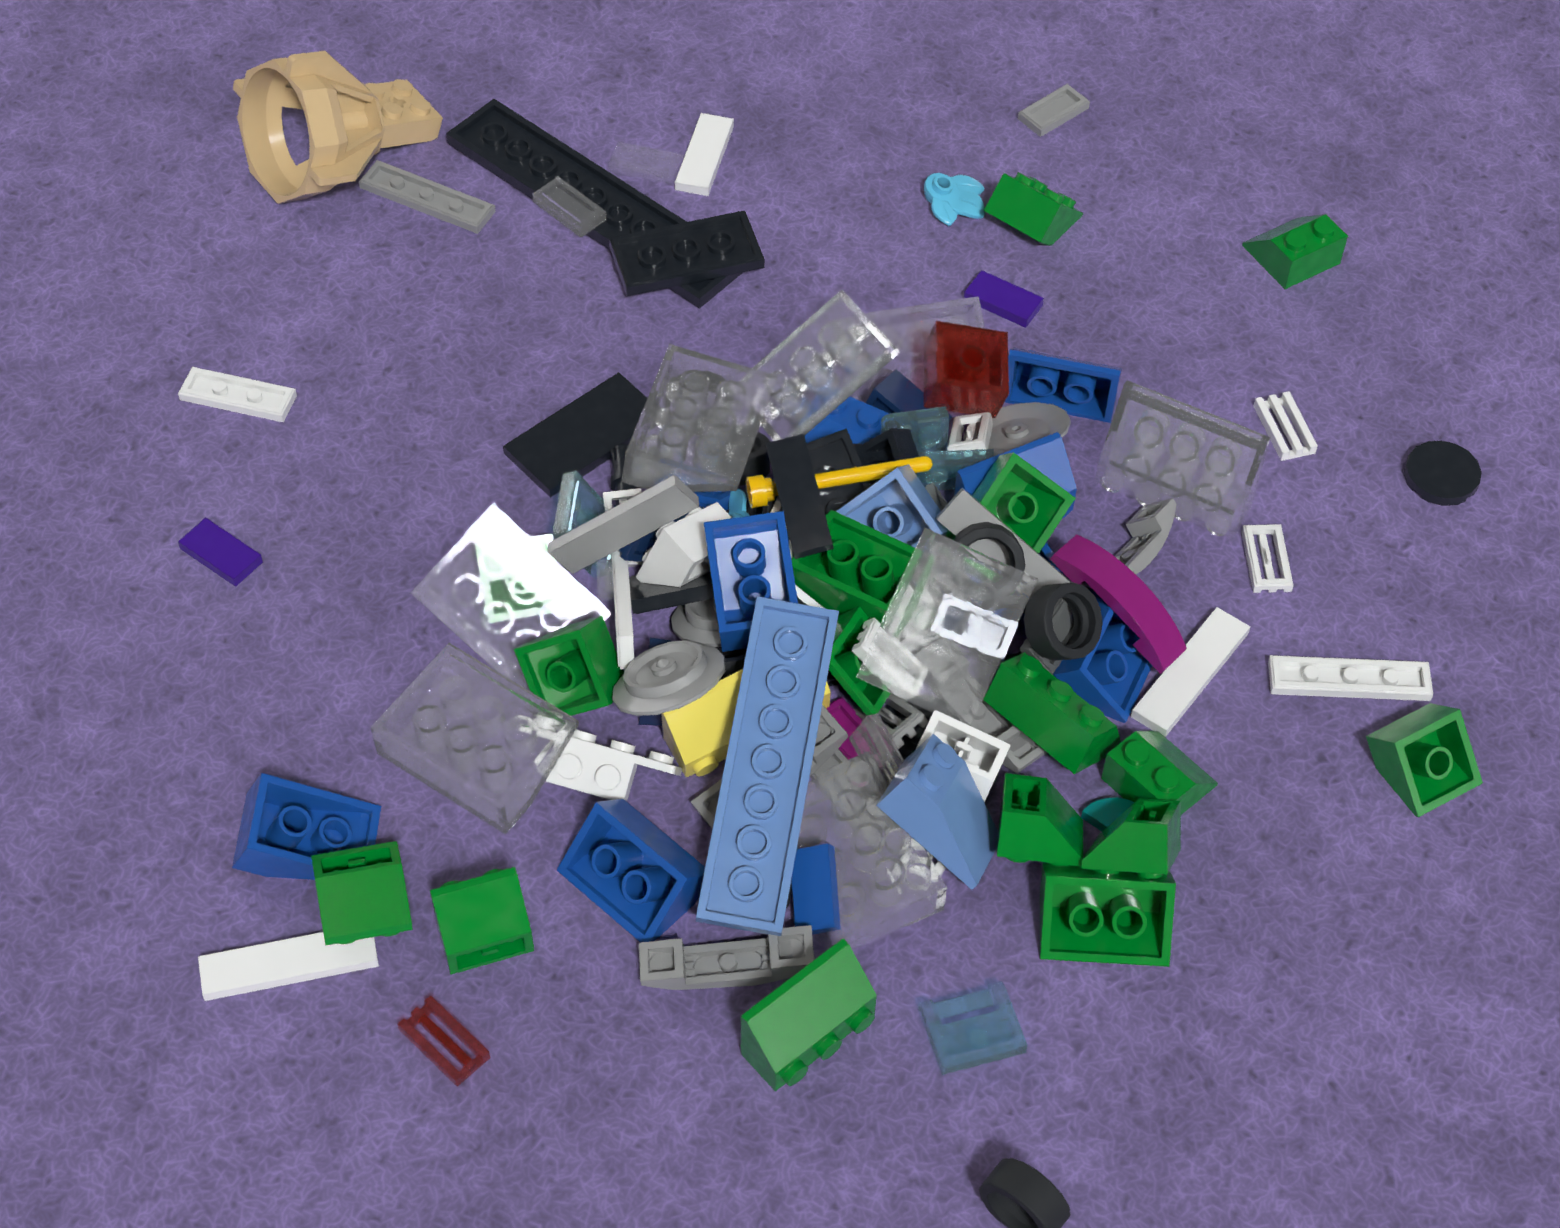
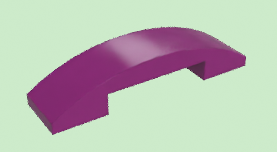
[1050,534,1187,674]

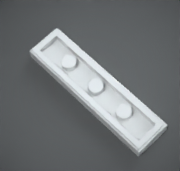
[611,550,634,669]
[1131,607,1251,737]
[1268,655,1433,701]
[198,932,379,1001]

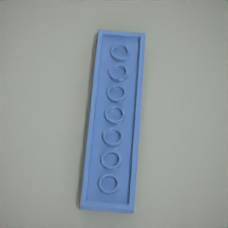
[696,596,839,936]

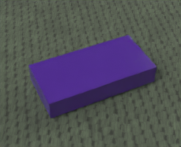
[964,270,1044,328]
[178,517,263,587]

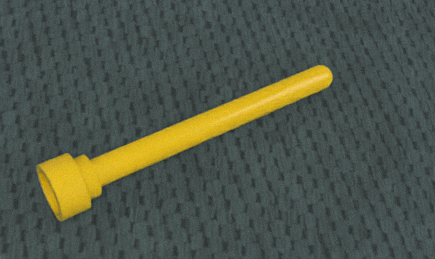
[746,456,933,508]

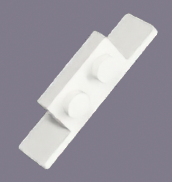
[519,718,682,801]

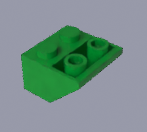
[984,172,1084,246]
[997,773,1083,867]
[1082,798,1181,879]
[311,841,413,946]
[430,867,534,975]

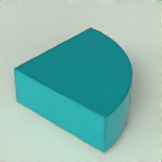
[1081,798,1134,832]

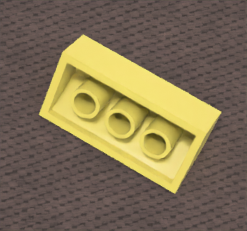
[661,669,831,777]

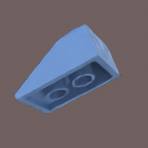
[836,464,950,551]
[876,733,998,890]

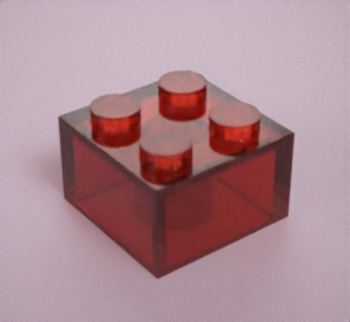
[924,321,1009,418]

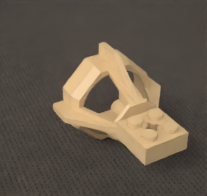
[233,51,443,204]

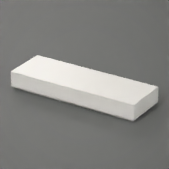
[675,113,734,196]
[178,367,297,422]

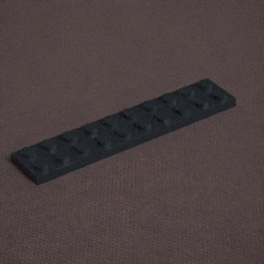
[446,99,742,309]

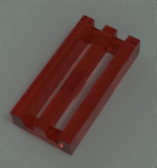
[397,996,490,1087]

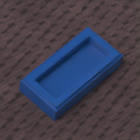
[792,843,841,935]

